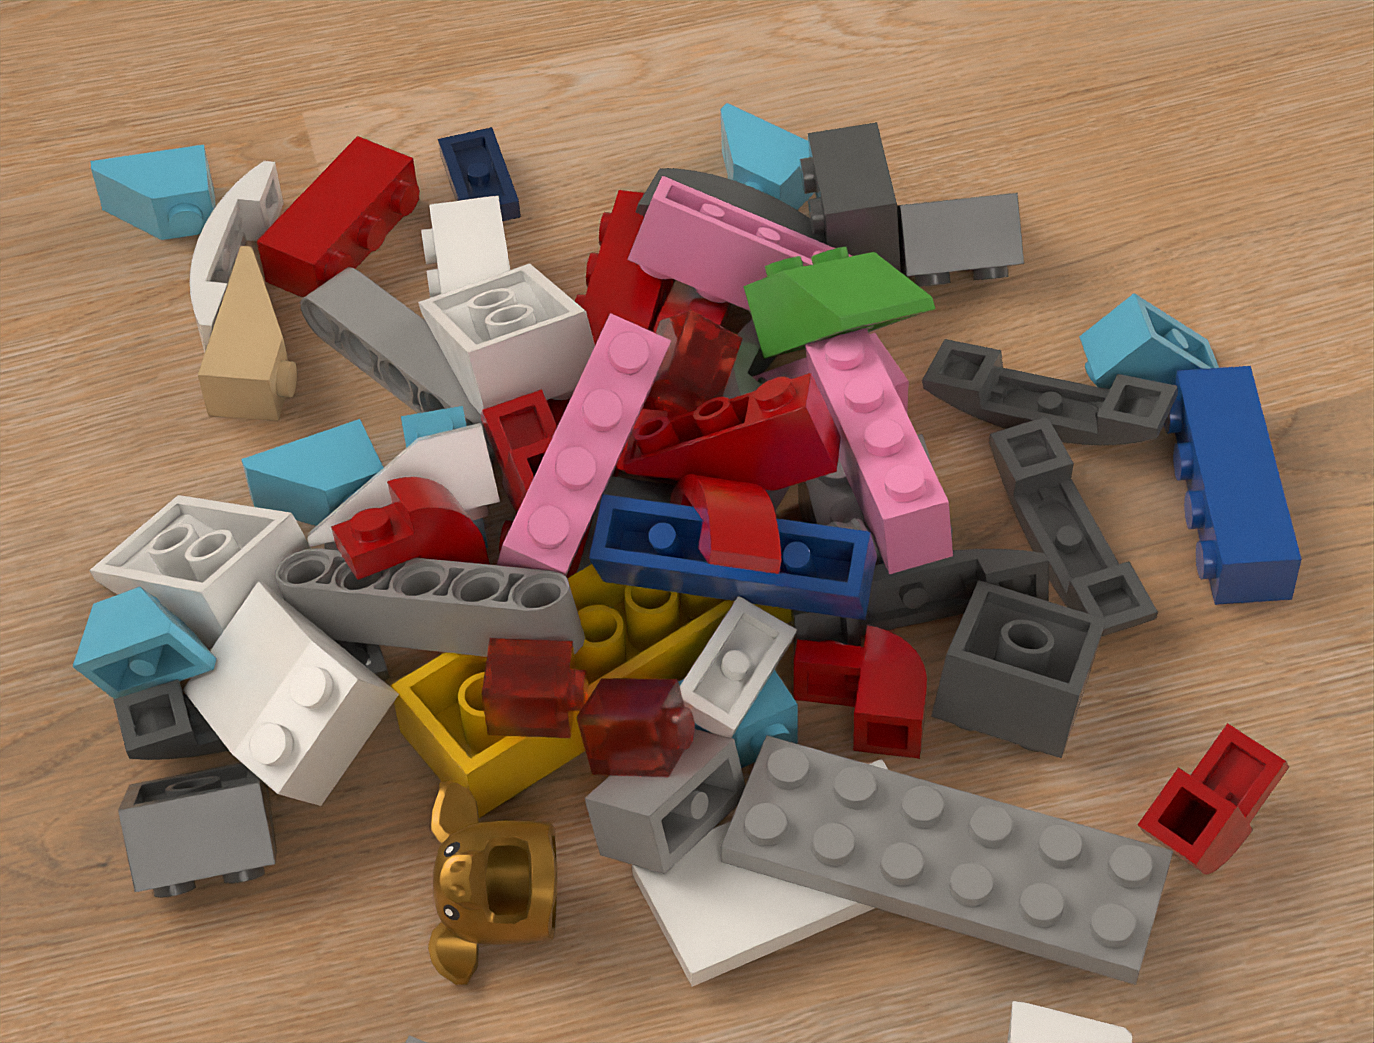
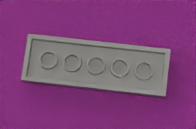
[721,735,1173,985]

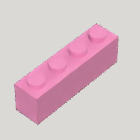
[627,176,852,313]
[497,313,671,577]
[805,328,953,574]

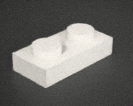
[669,596,797,738]

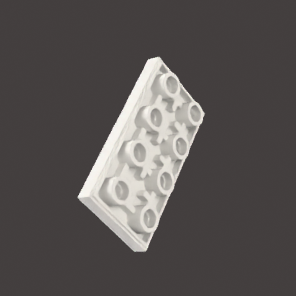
[632,759,888,987]

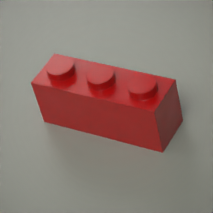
[257,136,420,298]

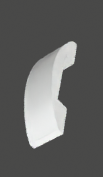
[190,161,283,353]

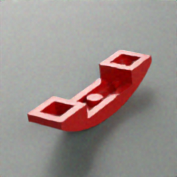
[670,474,781,574]

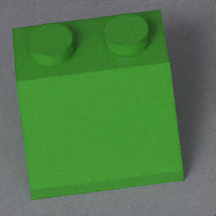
[743,247,936,359]

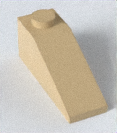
[198,246,297,421]

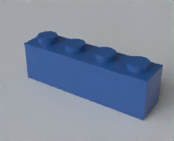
[1164,366,1302,605]
[589,494,877,620]

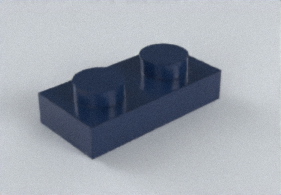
[438,127,521,222]

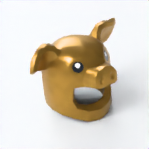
[428,781,558,986]

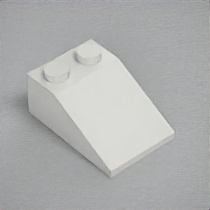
[418,263,595,414]
[89,495,311,649]
[183,581,399,806]

